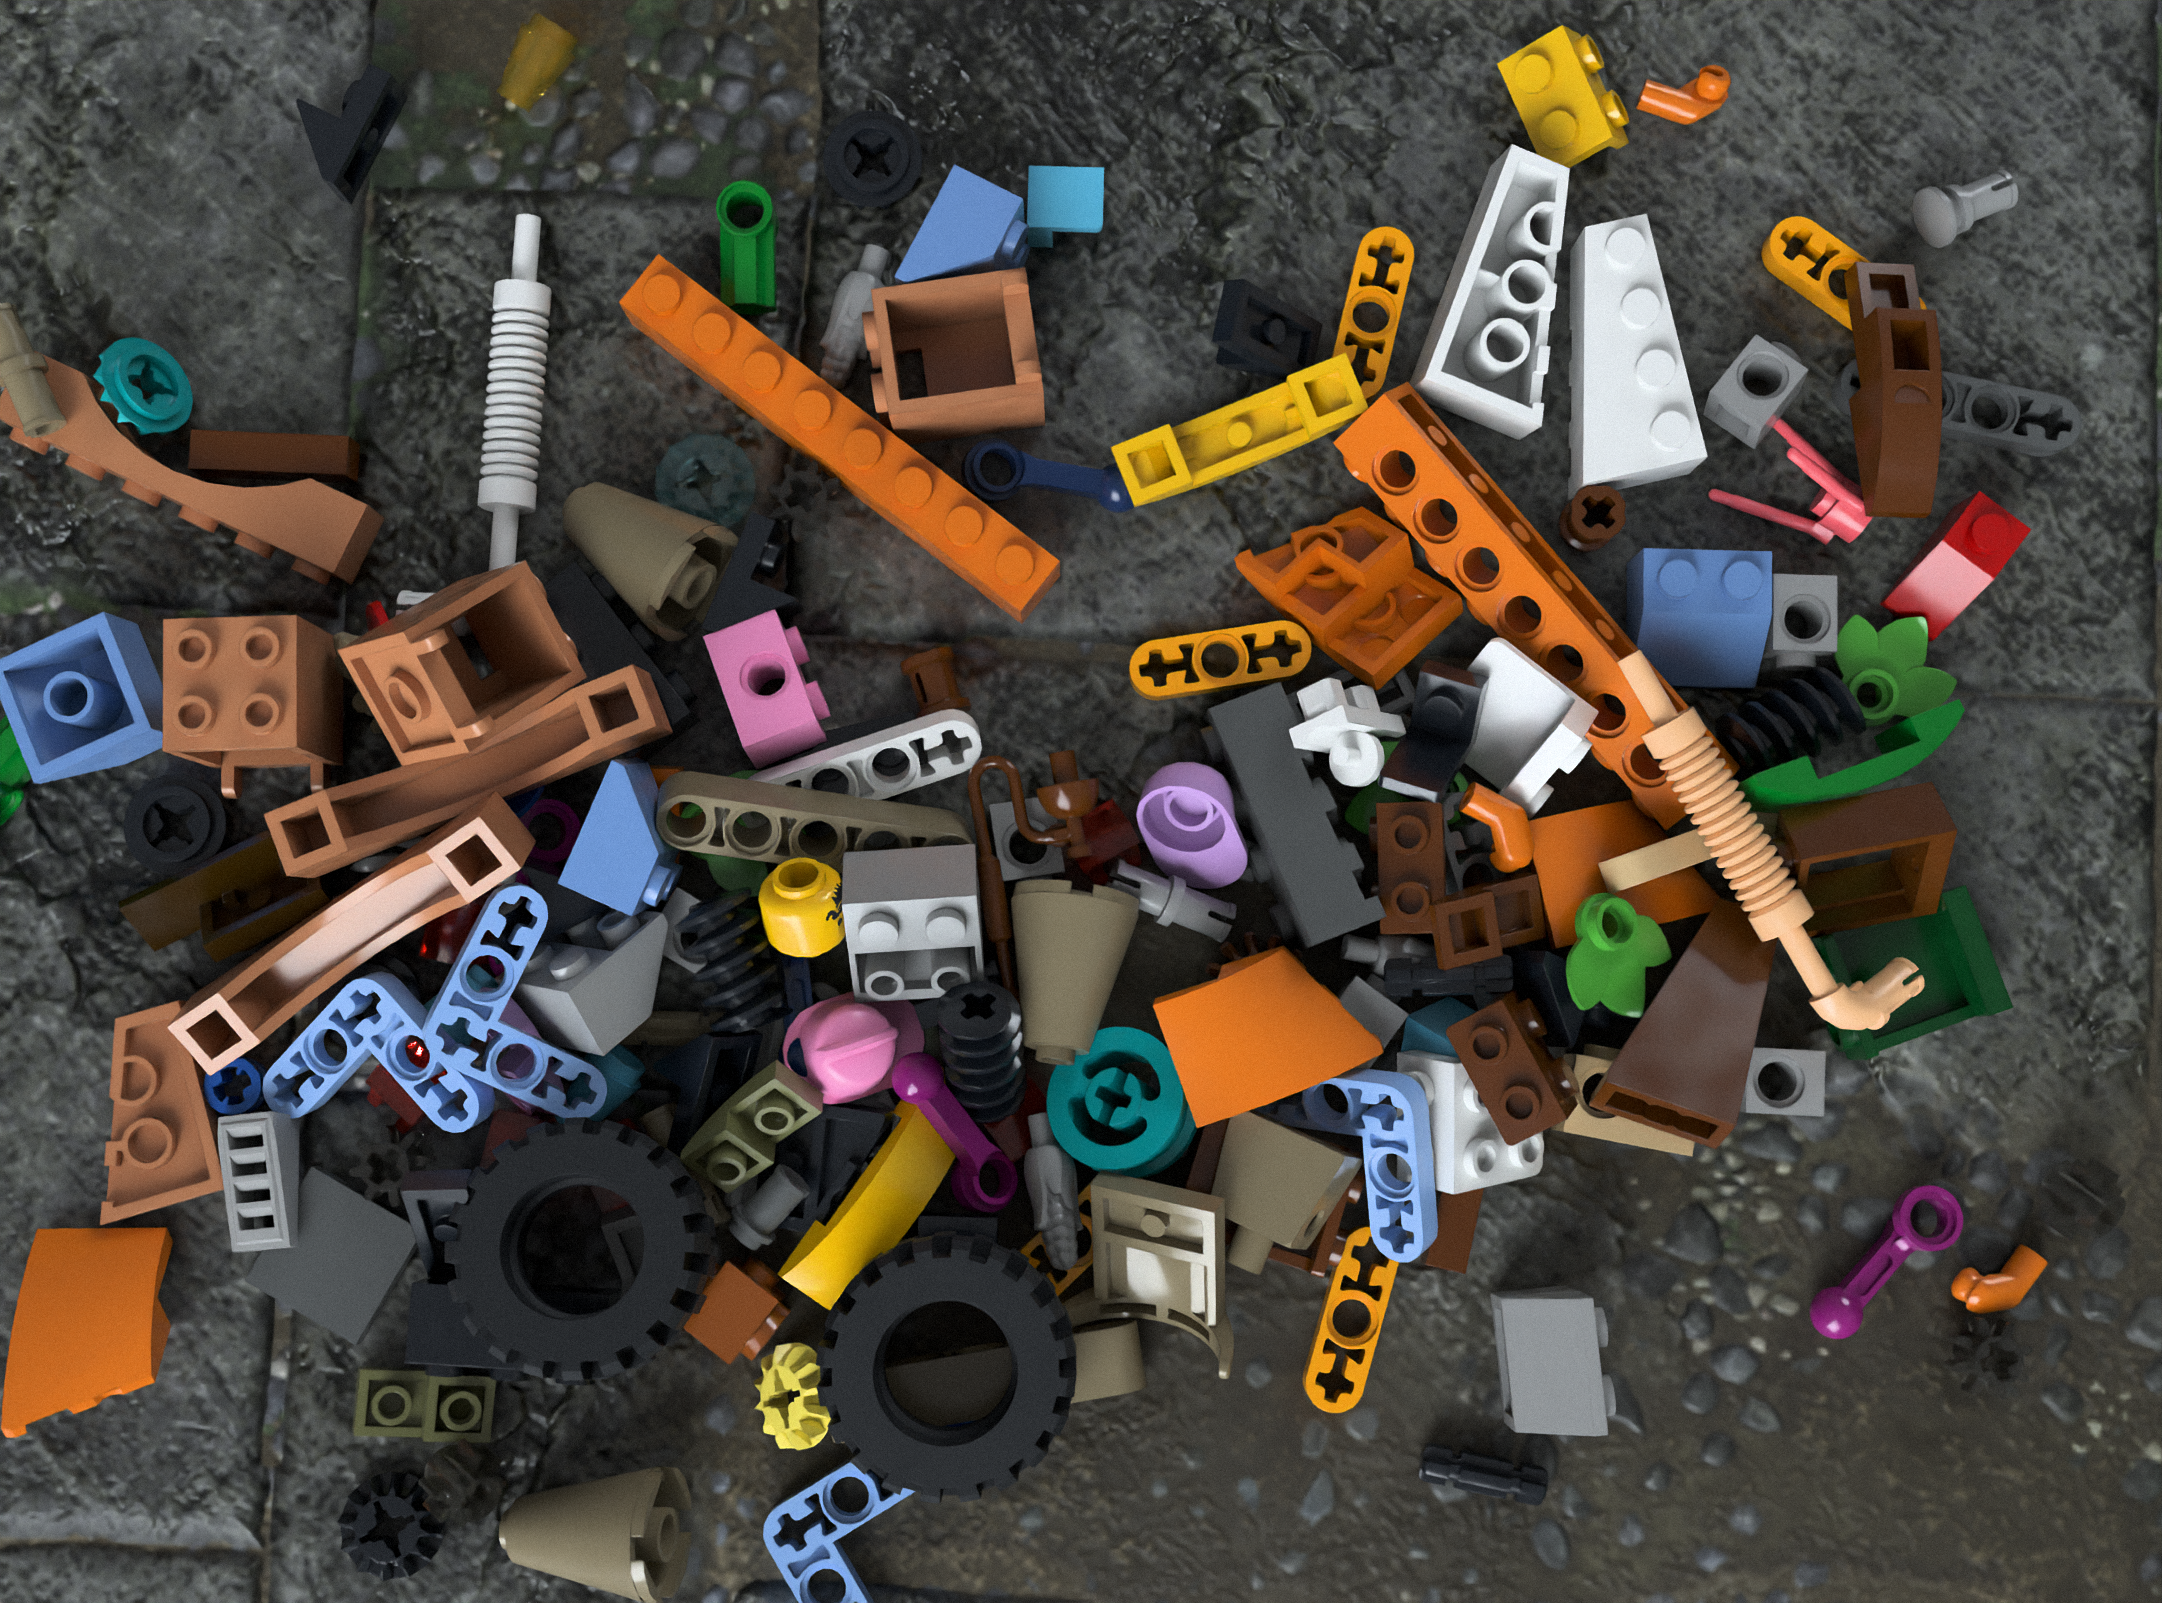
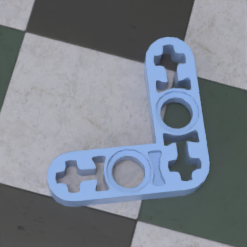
[422,882,607,1119]
[262,971,495,1133]
[1254,1067,1438,1262]
[763,1459,916,1603]

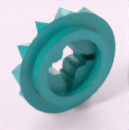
[93,337,193,437]

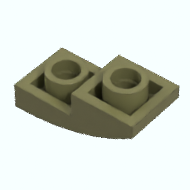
[680,1059,824,1194]
[352,1366,496,1443]

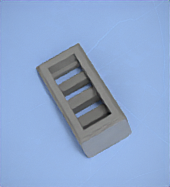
[218,1111,300,1253]

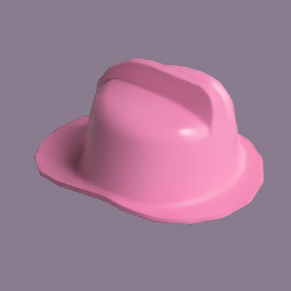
[782,991,925,1105]

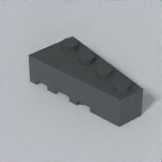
[1198,682,1387,951]

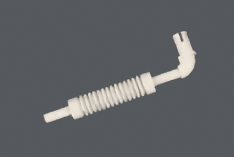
[396,214,552,636]

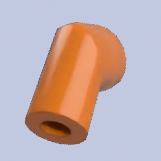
[1635,65,1731,125]
[1459,782,1535,873]
[1951,1244,2048,1314]

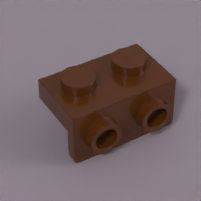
[1369,801,1447,934]
[1446,988,1580,1146]

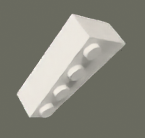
[1409,144,1570,440]
[1568,214,1708,500]

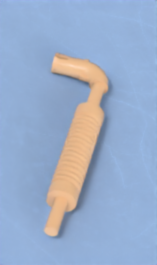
[1617,649,1924,1030]

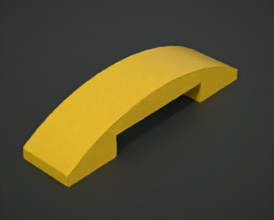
[1111,352,1369,507]
[777,1067,956,1311]

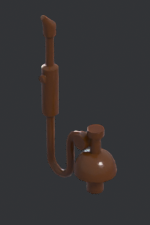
[967,750,1099,1012]

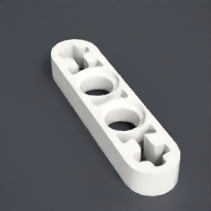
[741,709,982,828]

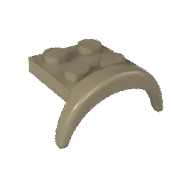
[1062,1170,1234,1379]

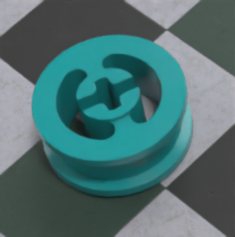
[1046,1027,1197,1179]

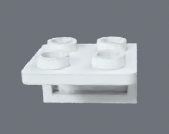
[1464,637,1599,819]
[1397,1050,1544,1194]

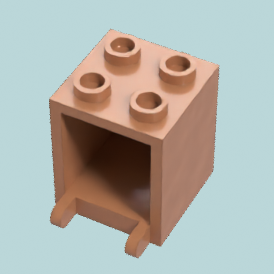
[862,267,1045,445]
[337,560,587,766]
[162,615,343,799]

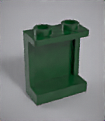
[1810,885,2013,1060]

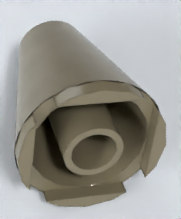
[562,482,739,641]
[1011,880,1139,1066]
[499,1466,692,1603]

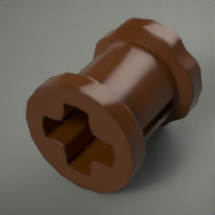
[1558,485,1626,553]
[900,647,972,719]

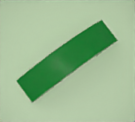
[1735,699,1965,813]

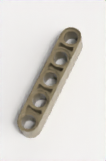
[656,771,973,873]
[831,1319,1148,1443]

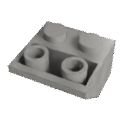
[842,844,985,1003]
[495,908,668,1056]
[1490,1285,1616,1436]

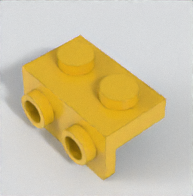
[1497,25,1629,168]

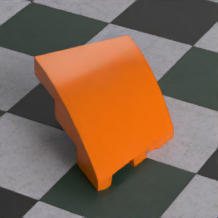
[1234,506,1464,691]
[1529,799,1721,949]
[1153,945,1384,1128]
[1,1228,173,1438]

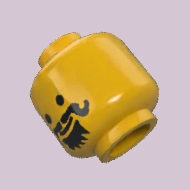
[758,858,846,957]

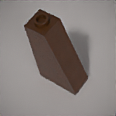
[1589,898,1778,1149]

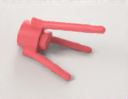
[1708,418,1872,545]

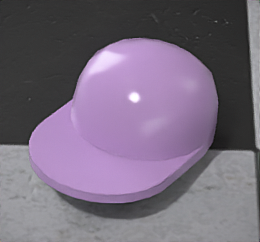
[1136,762,1248,889]

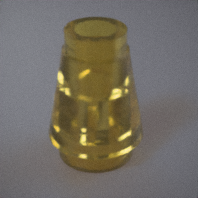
[496,12,578,112]

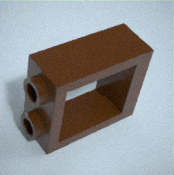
[1767,782,1957,937]

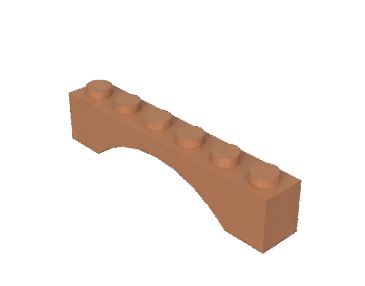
[0,351,385,586]
[263,664,673,878]
[167,790,536,1076]

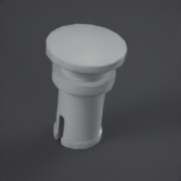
[1912,170,2018,248]

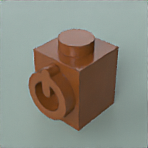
[684,1255,791,1365]

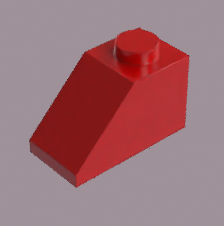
[1880,491,2032,642]

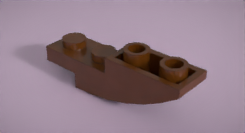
[1844,262,1942,518]

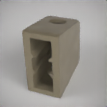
[1211,1109,1363,1275]

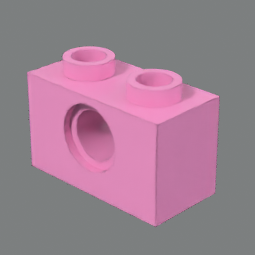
[703,609,831,769]

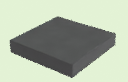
[244,1165,418,1345]

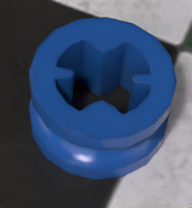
[203,1057,267,1115]

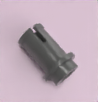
[728,1164,810,1250]

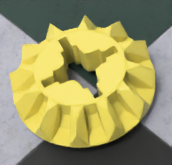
[754,1343,831,1451]

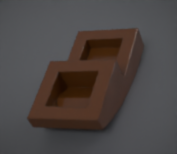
[1428,872,1547,970]

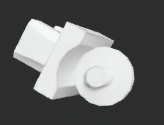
[1289,678,1406,787]

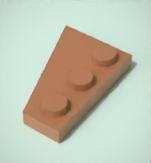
[100,1000,224,1225]

